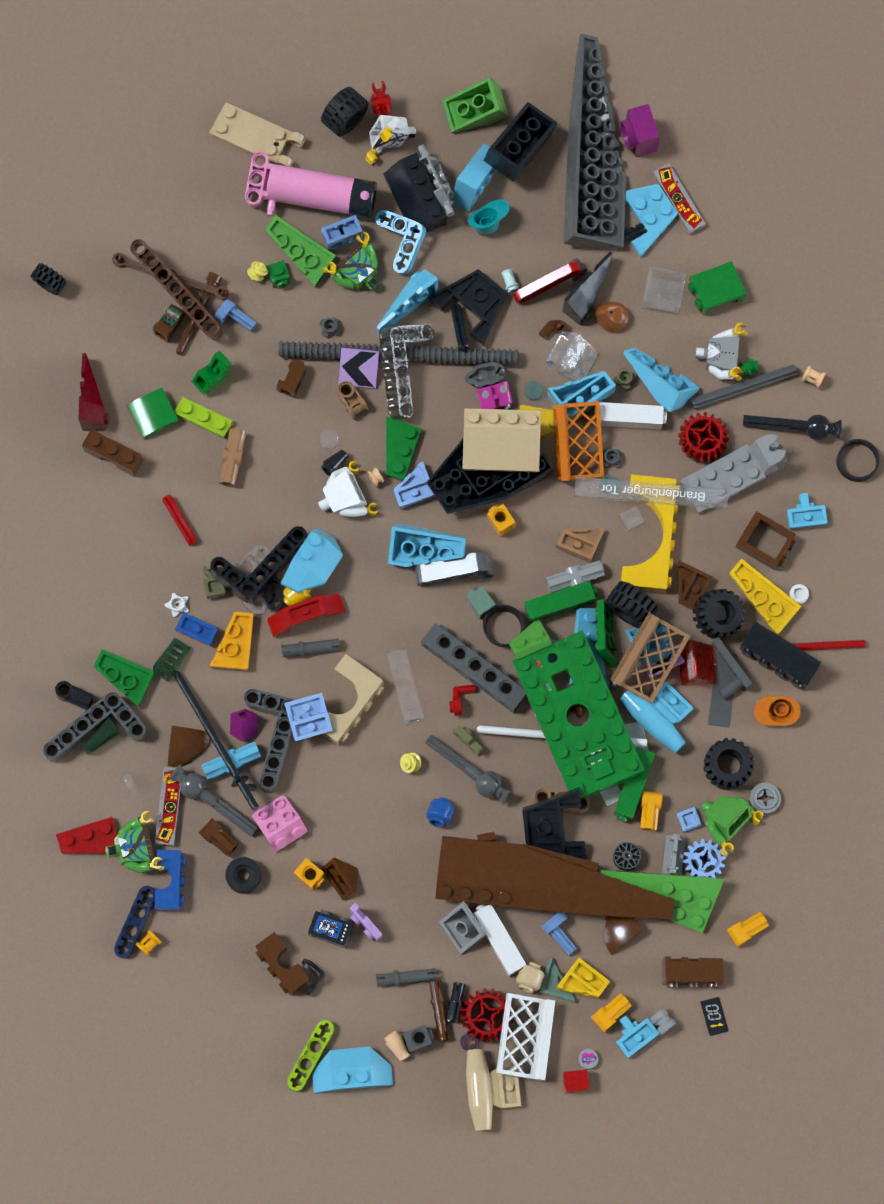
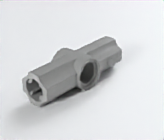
[545,560,605,593]

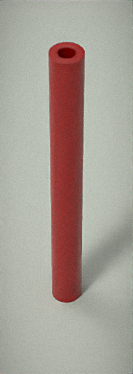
[791,640,865,651]

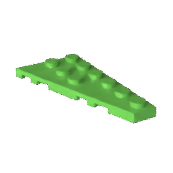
[599,869,725,933]

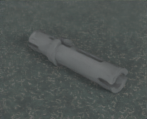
[281,638,340,657]
[376,968,436,987]

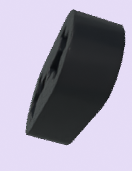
[264,577,284,613]

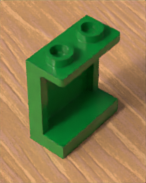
[688,261,746,315]

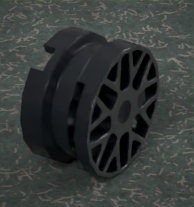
[613,842,641,871]

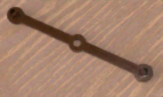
[112,253,229,301]

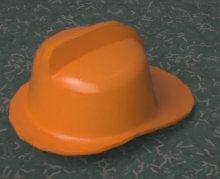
[754,695,801,726]

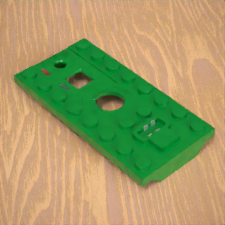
[512,630,645,799]

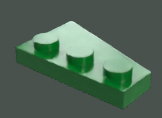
[595,599,619,668]

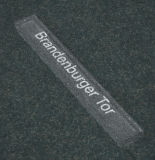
[574,477,728,509]

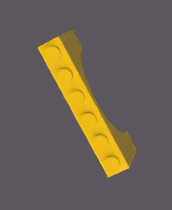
[621,474,680,594]

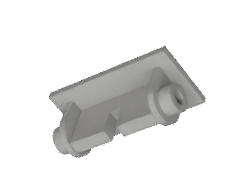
[662,834,686,875]

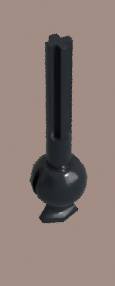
[743,414,842,440]

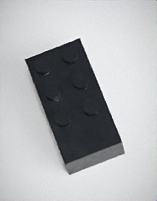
[483,102,558,182]

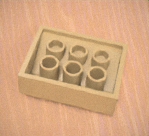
[463,408,541,472]

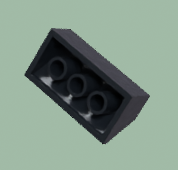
[383,153,447,233]
[739,621,822,690]

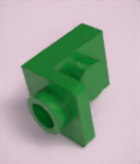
[266,260,291,288]

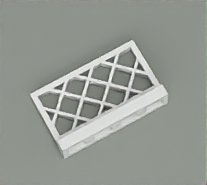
[496,993,555,1081]

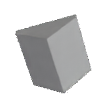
[439,902,486,954]

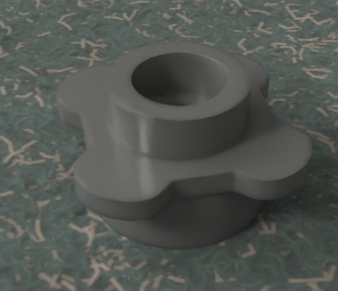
[320,317,340,337]
[603,448,621,468]

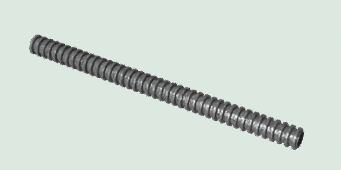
[278,341,518,366]

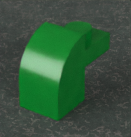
[191,351,232,395]

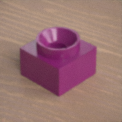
[620,104,660,157]

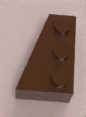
[662,956,724,988]

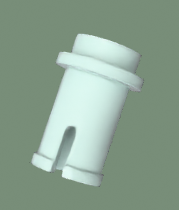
[501,269,520,294]

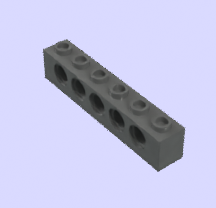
[421,623,527,714]

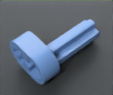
[213,299,257,332]
[541,912,577,955]

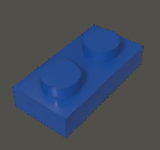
[175,612,219,646]

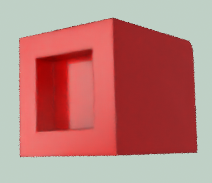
[563,1069,589,1093]

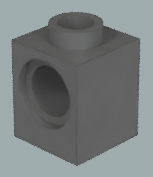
[403,1025,434,1054]

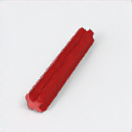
[162,495,197,546]

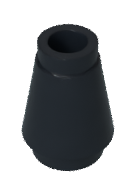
[321,450,349,476]

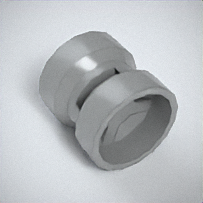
[649,1008,676,1035]

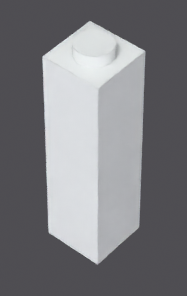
[594,402,667,430]
[473,904,526,977]

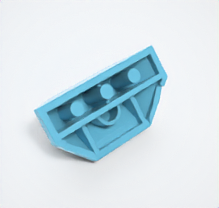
[281,528,343,593]
[312,1047,393,1093]

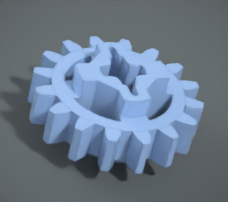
[683,839,726,878]

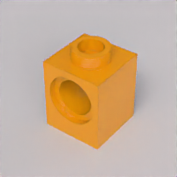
[487,504,516,537]
[293,858,325,890]

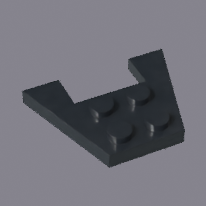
[427,269,507,346]
[522,787,587,860]

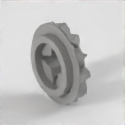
[749,783,781,814]

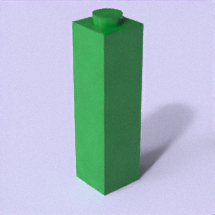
[524,581,598,624]
[613,747,655,823]

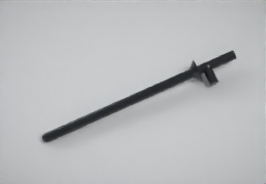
[173,671,259,811]

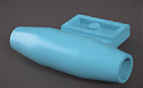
[620,681,693,753]

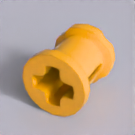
[135,930,162,956]

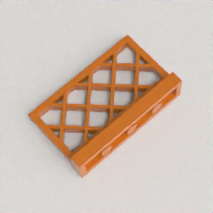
[552,401,604,481]

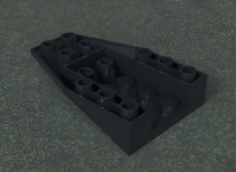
[426,407,553,514]

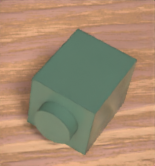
[466,586,496,619]

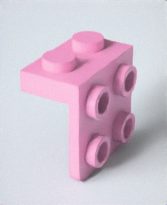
[252,795,308,853]

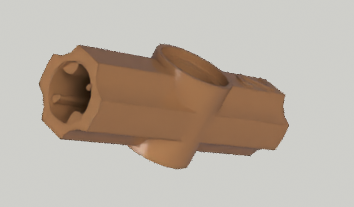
[219,428,246,487]

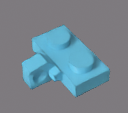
[786,493,828,529]
[616,1015,659,1058]

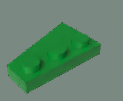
[386,417,422,481]
[94,649,155,708]

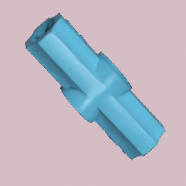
[201,741,262,781]

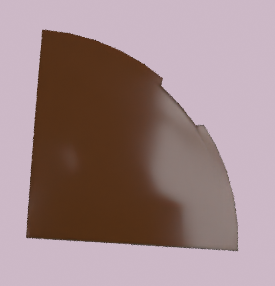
[168,726,210,767]
[603,916,643,954]

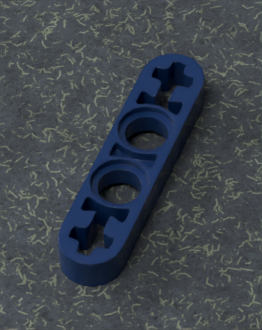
[114,886,155,959]

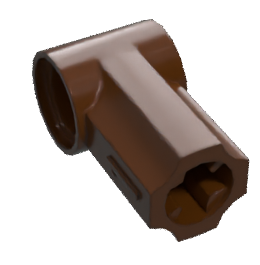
[198,818,239,857]

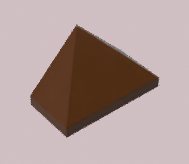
[321,858,358,900]

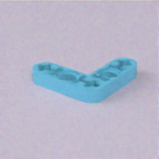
[375,210,426,275]

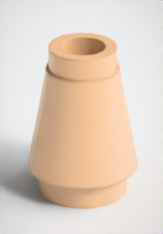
[384,1030,410,1061]

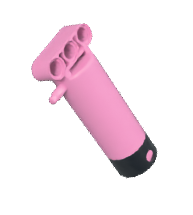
[245,152,377,218]

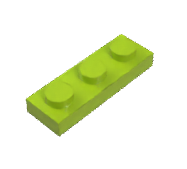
[174,397,233,439]

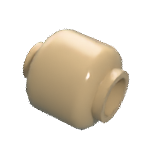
[516,962,545,993]

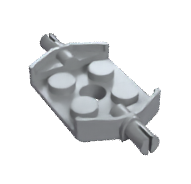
[418,144,455,217]

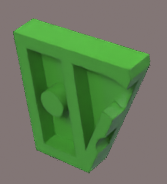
[509,619,552,660]

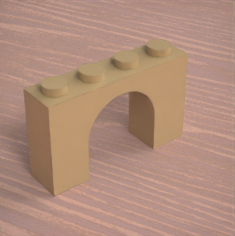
[322,654,384,745]

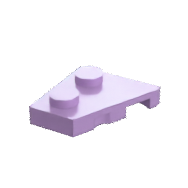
[349,903,383,942]

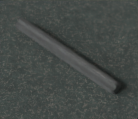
[690,365,798,409]

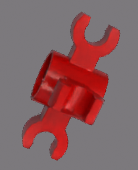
[371,81,392,121]

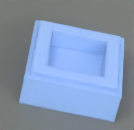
[676,807,702,832]

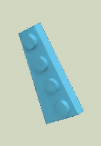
[569,608,607,685]

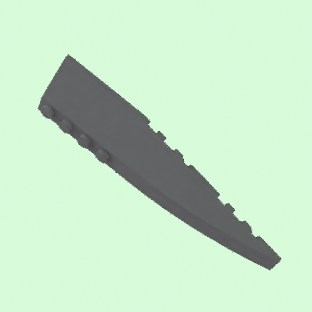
[564,34,626,248]

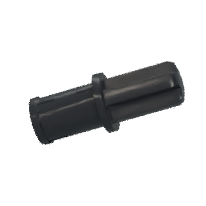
[447,982,466,1023]

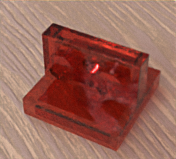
[680,640,717,686]

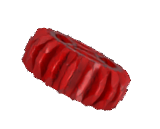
[678,412,729,463]
[461,988,514,1043]

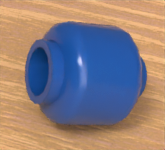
[426,797,454,828]

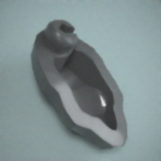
[465,362,506,388]

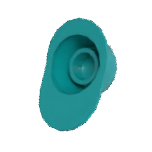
[468,199,510,235]

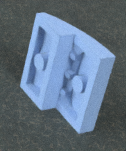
[284,692,333,741]

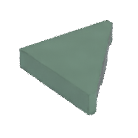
[539,957,575,1003]

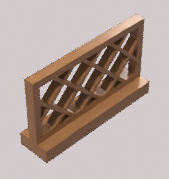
[610,612,691,703]

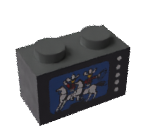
[308,910,353,948]

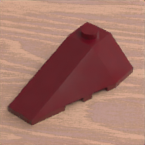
[78,353,109,431]

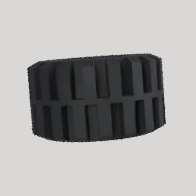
[321,86,369,137]
[605,581,658,628]
[693,589,746,638]
[703,738,754,790]

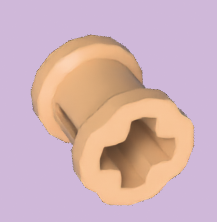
[802,366,826,388]

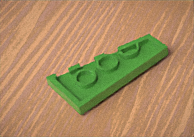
[265,215,337,287]

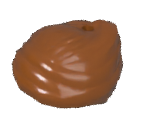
[595,302,629,332]

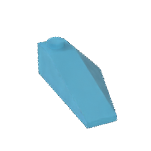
[377,269,438,335]
[623,348,700,412]
[388,523,466,567]

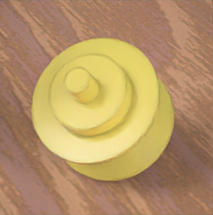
[247,261,268,282]
[400,753,421,773]

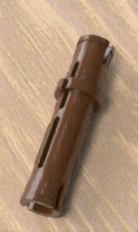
[429,980,450,1042]

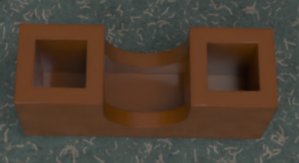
[82,429,143,477]
[255,932,310,996]

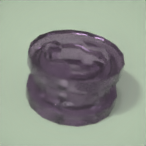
[460,1033,478,1051]

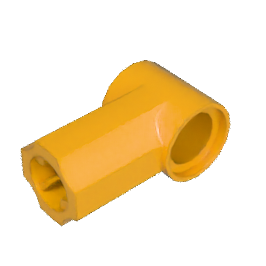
[640,791,662,831]
[727,912,769,947]
[591,993,632,1033]

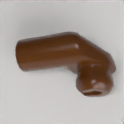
[538,320,566,339]

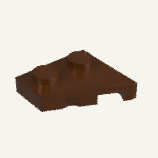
[678,561,713,610]

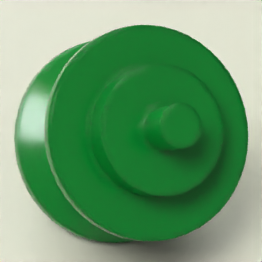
[739,357,759,378]

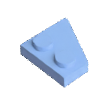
[393,462,435,509]

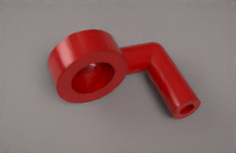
[449,685,476,716]

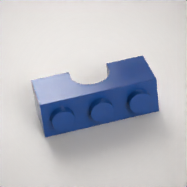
[155,850,186,911]

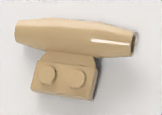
[466,1049,521,1131]

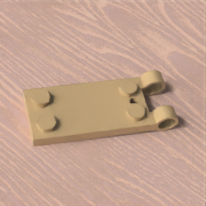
[209,102,306,167]

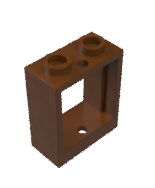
[735,511,796,570]

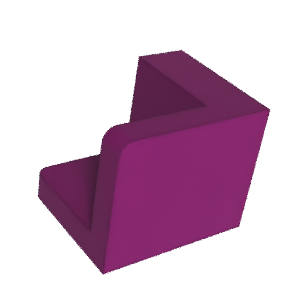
[230,709,258,741]

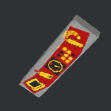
[653,163,706,235]
[154,767,181,846]

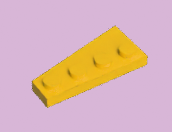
[729,558,801,635]

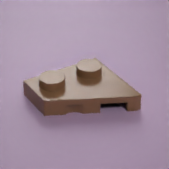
[555,528,605,562]

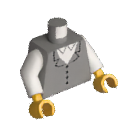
[695,323,747,381]

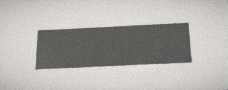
[708,652,738,728]

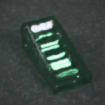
[153,638,191,682]
[83,718,119,755]

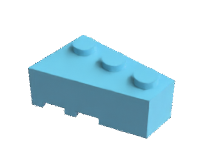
[452,143,498,212]
[547,371,616,423]

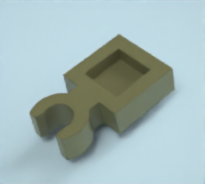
[203,566,226,599]
[453,725,483,755]

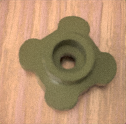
[614,368,636,389]

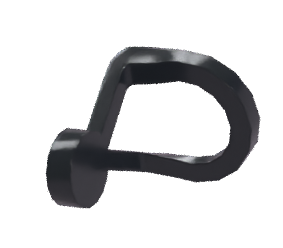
[301,959,324,996]

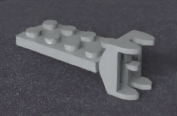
[681,434,787,514]

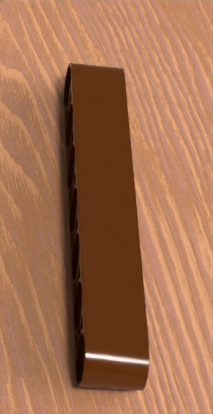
[130,239,223,340]

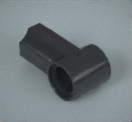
[55,681,94,711]

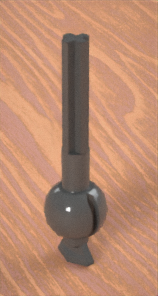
[425,735,511,805]
[168,764,258,837]

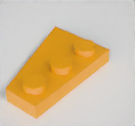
[209,612,254,671]

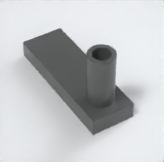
[712,637,752,699]

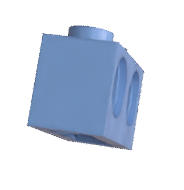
[321,215,363,252]

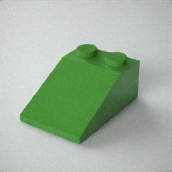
[442,77,509,133]

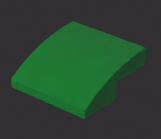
[127,388,178,439]

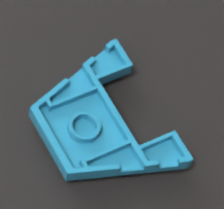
[606,184,678,257]

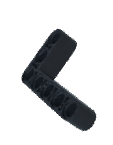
[210,526,307,603]

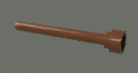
[176,272,223,355]

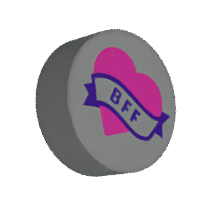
[578,1049,598,1070]

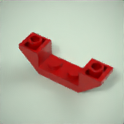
[267,593,345,637]

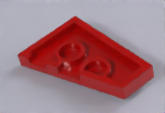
[56,817,118,854]

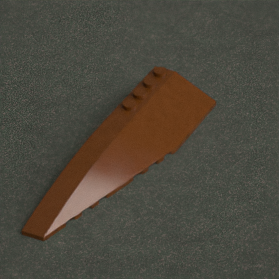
[435,836,674,919]

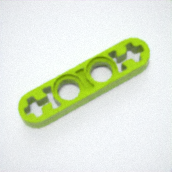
[287,1020,334,1092]

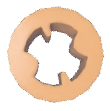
[367,467,384,487]

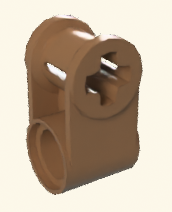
[338,381,369,419]

